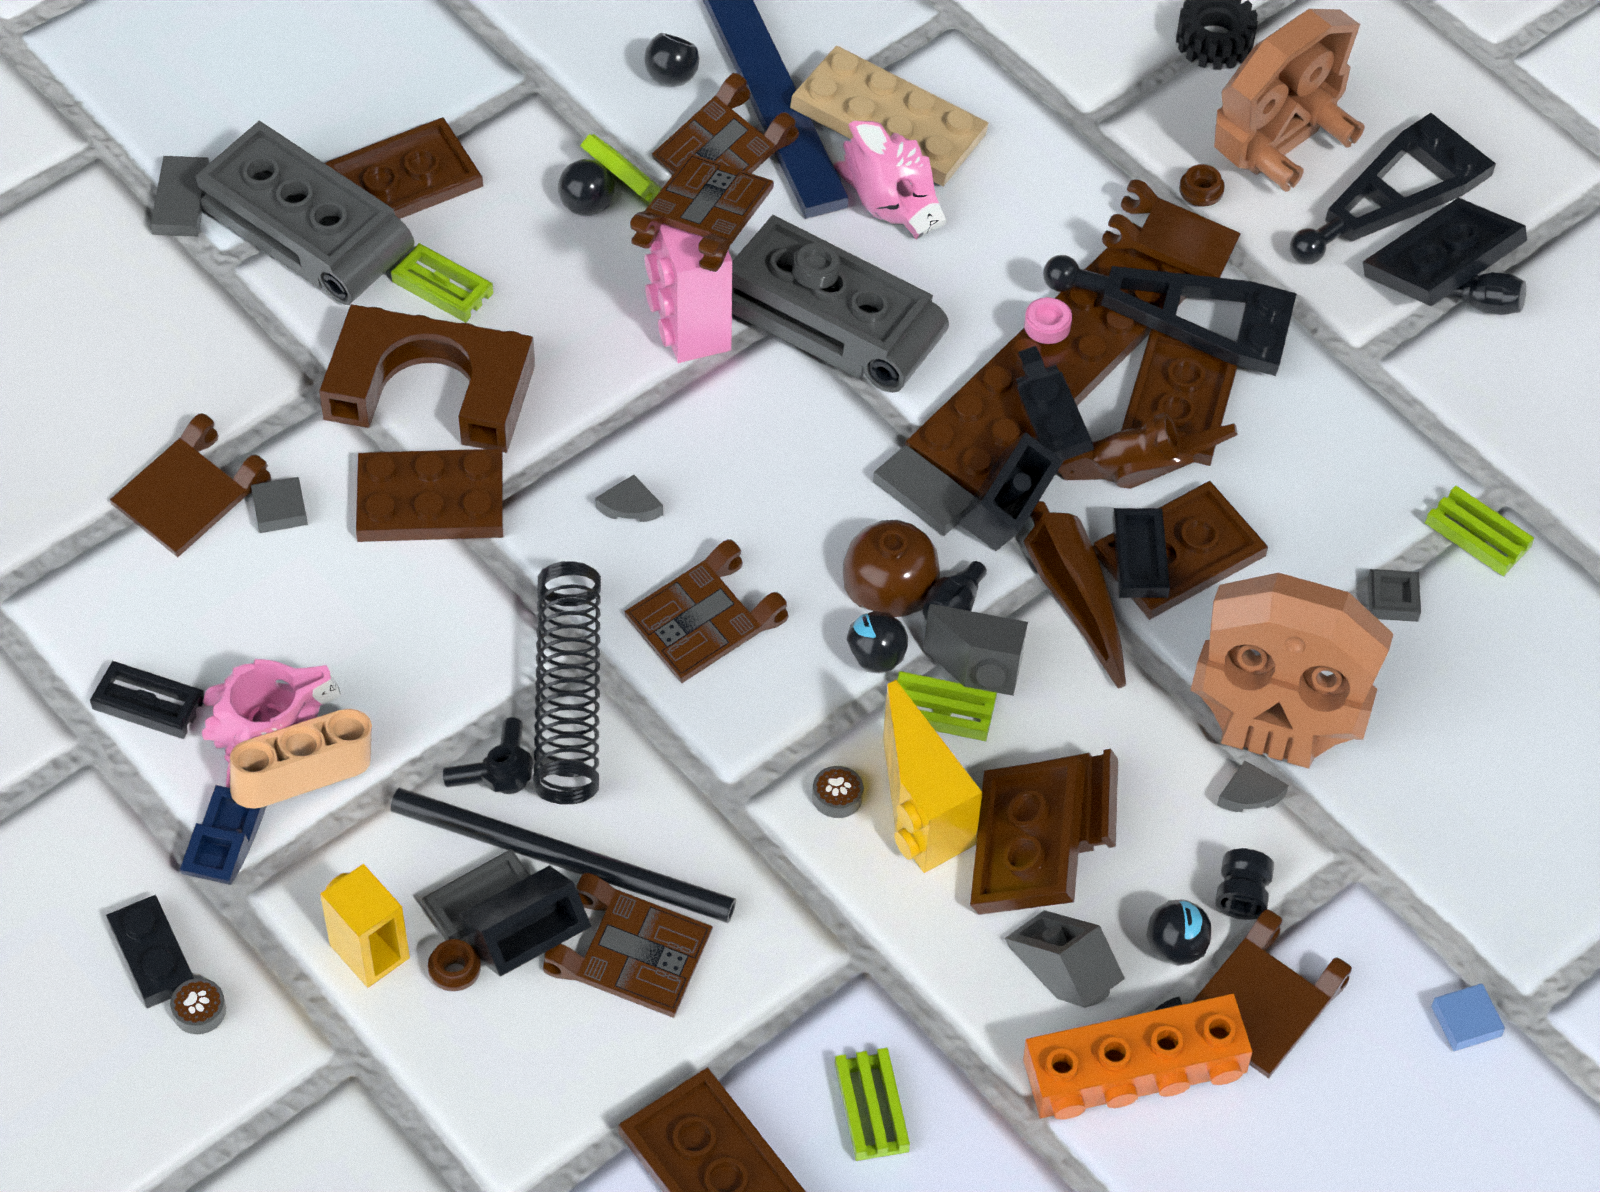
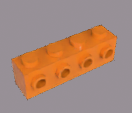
[1023,994,1253,1120]

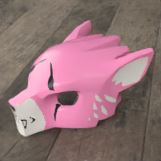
[833,121,947,239]
[202,659,341,788]

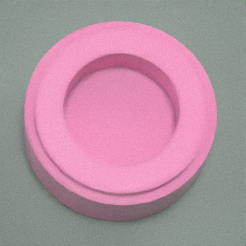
[1024,297,1072,344]

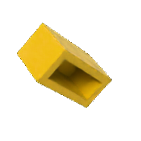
[320,863,410,988]

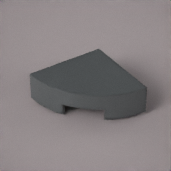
[595,475,663,522]
[1217,761,1289,812]

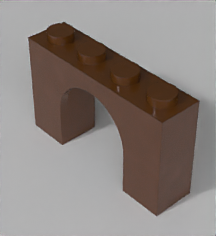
[319,304,535,453]

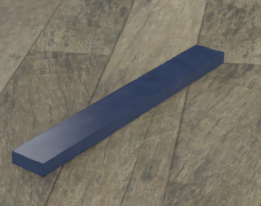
[703,0,849,219]

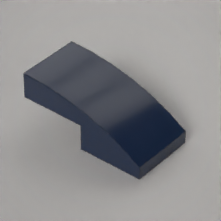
[180,785,267,885]

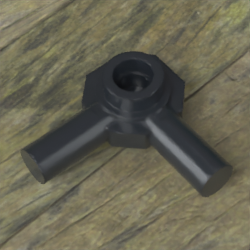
[443,717,533,794]

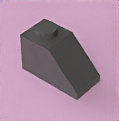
[923,604,1028,696]
[1005,910,1125,1008]

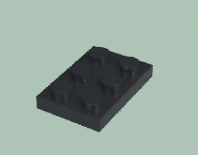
[1363,197,1527,306]

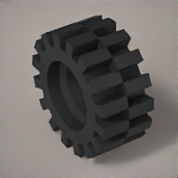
[1176,0,1258,70]

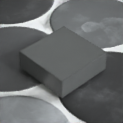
[251,477,308,533]
[1368,569,1421,622]

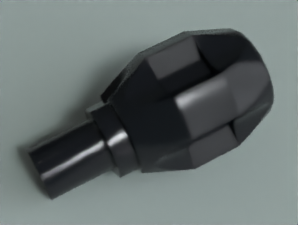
[1446,272,1526,315]
[922,561,987,620]

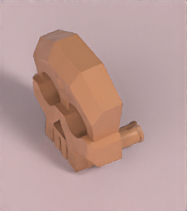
[1214,9,1365,192]
[1190,572,1394,769]

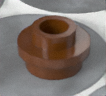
[1179,164,1225,207]
[428,939,481,991]

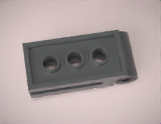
[196,120,414,305]
[732,214,949,393]

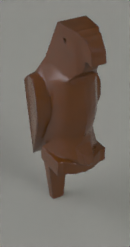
[1058,409,1238,489]

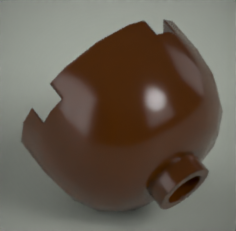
[843,520,940,617]

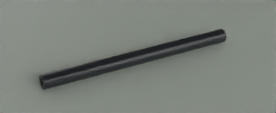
[391,787,736,923]

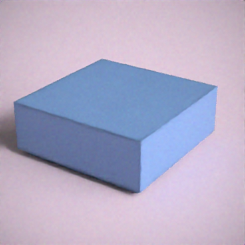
[1431,983,1505,1051]

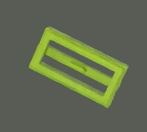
[580,133,662,203]
[391,243,493,323]
[1425,485,1534,577]
[897,671,997,742]
[835,1047,910,1161]

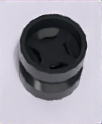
[1215,848,1274,920]

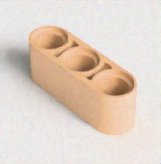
[230,709,372,809]

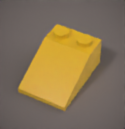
[883,680,982,873]

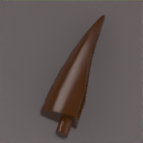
[1023,501,1126,689]

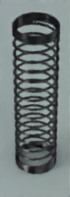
[533,561,601,805]

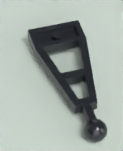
[1290,113,1496,265]
[1043,255,1297,376]

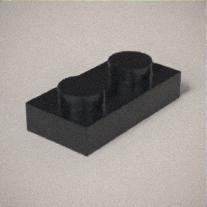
[106,894,194,1009]

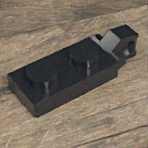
[1016,346,1094,460]

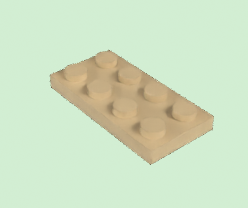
[790,45,989,187]

